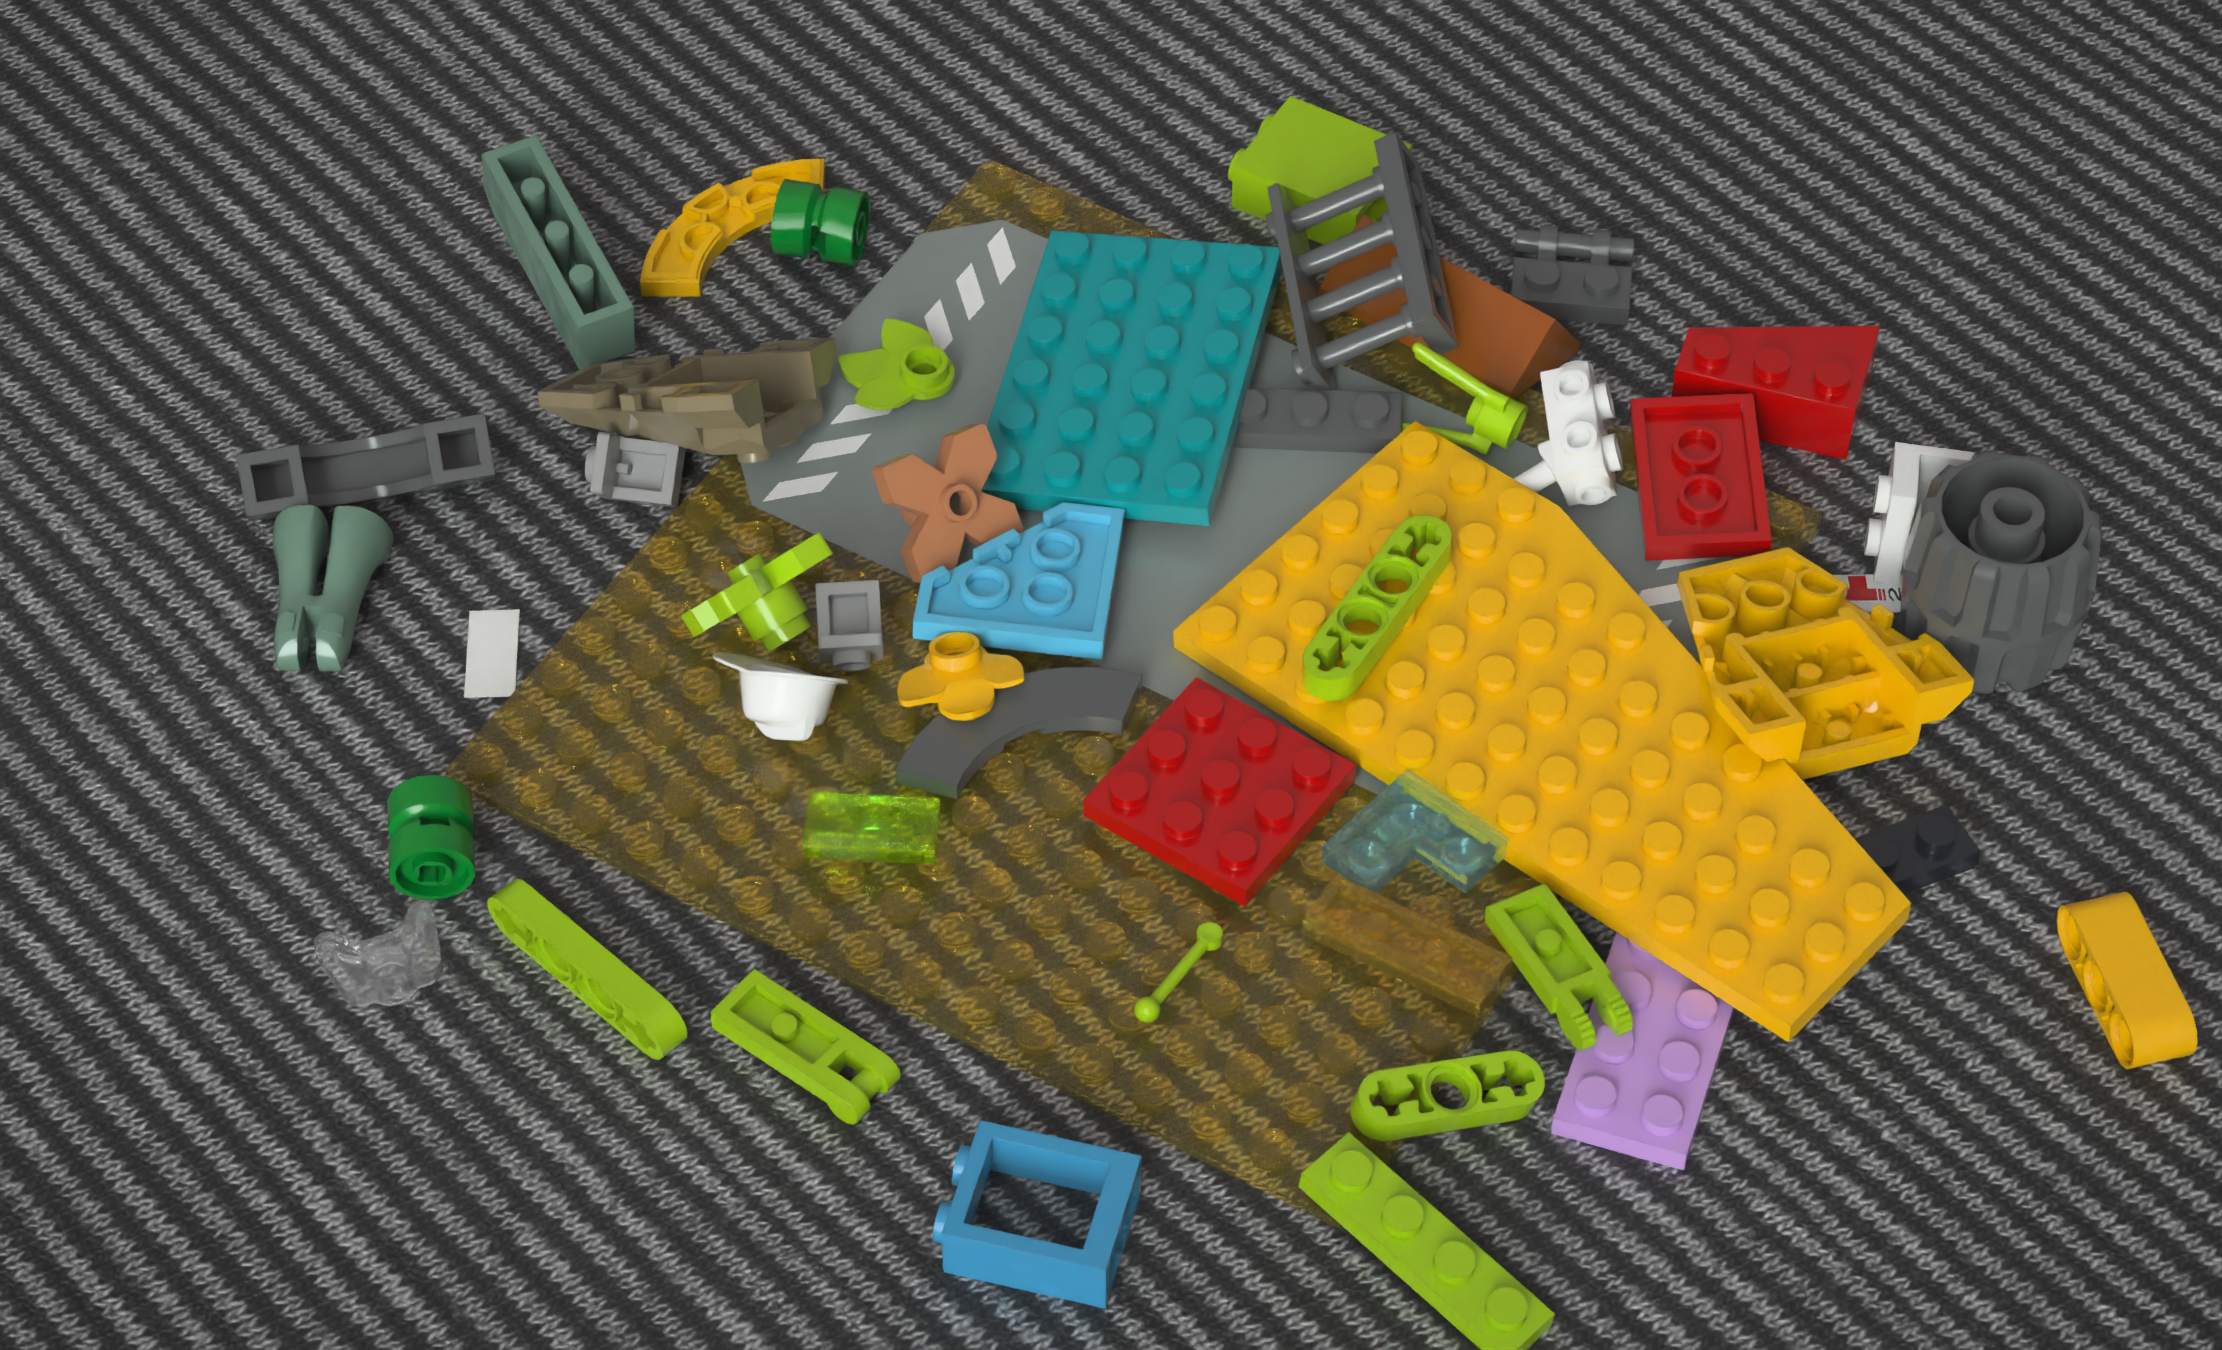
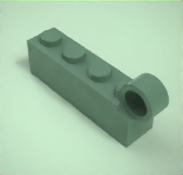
[481,135,635,370]

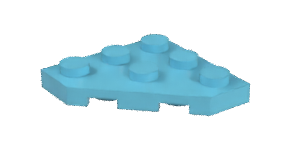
[913,502,1125,660]

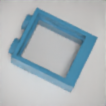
[933,1120,1142,1309]

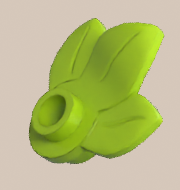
[838,318,955,410]

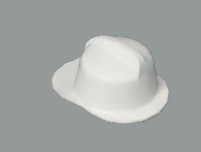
[713,652,848,741]

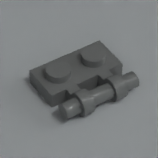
[1511,225,1634,326]

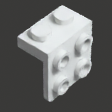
[1864,442,1976,585]

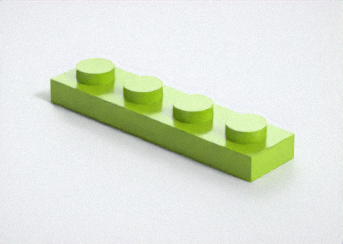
[1298,1132,1555,1350]

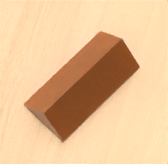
[1318,215,1580,399]

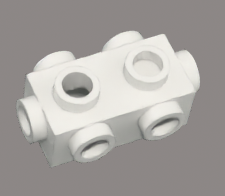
[1514,360,1623,506]

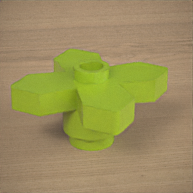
[681,532,833,652]

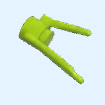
[1401,342,1528,456]

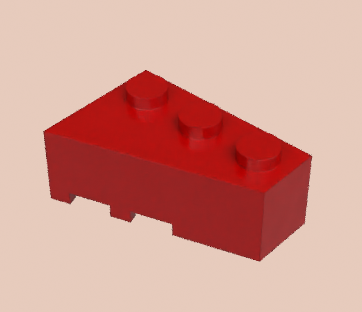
[1671,326,1880,460]

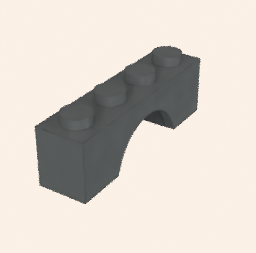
[236,413,496,522]

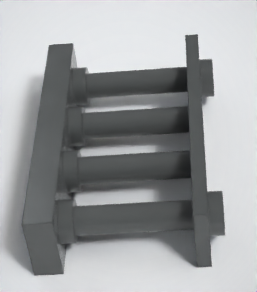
[1266,132,1459,390]

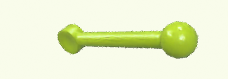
[1134,922,1223,1023]

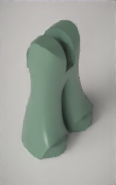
[273,505,394,672]

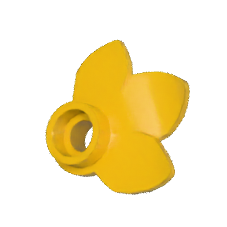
[897,631,1025,721]

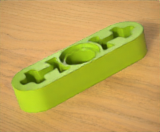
[1350,1051,1545,1141]

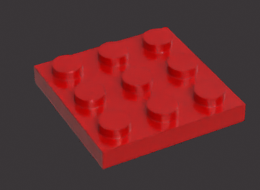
[1083,677,1356,907]

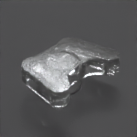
[314,901,444,1007]

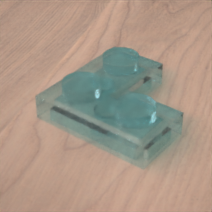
[1321,769,1509,897]

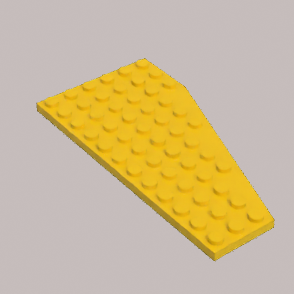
[1173,421,1911,1043]

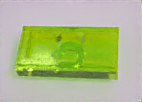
[802,792,941,864]

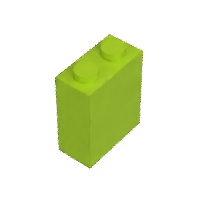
[1228,96,1412,245]

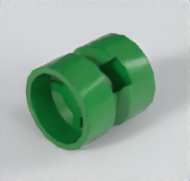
[771,179,870,266]
[387,775,475,900]

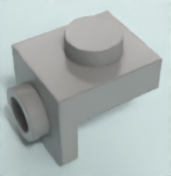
[585,432,686,508]
[815,580,884,671]

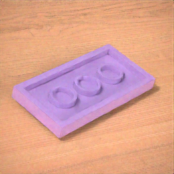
[1551,932,1735,1170]

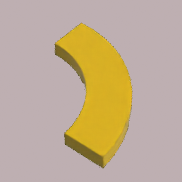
[640,159,825,297]

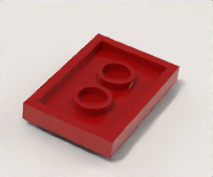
[1629,393,1772,561]

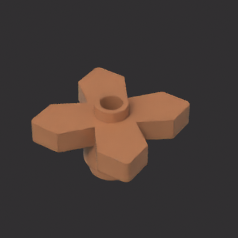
[872,424,1024,583]

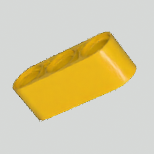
[2057,892,2198,1069]

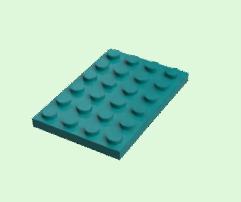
[981,230,1283,526]

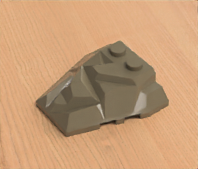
[537,338,836,463]

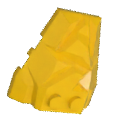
[1677,547,1974,780]

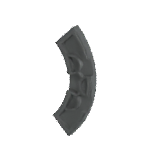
[895,667,1142,799]

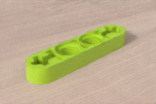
[1302,515,1452,701]
[487,878,688,1060]

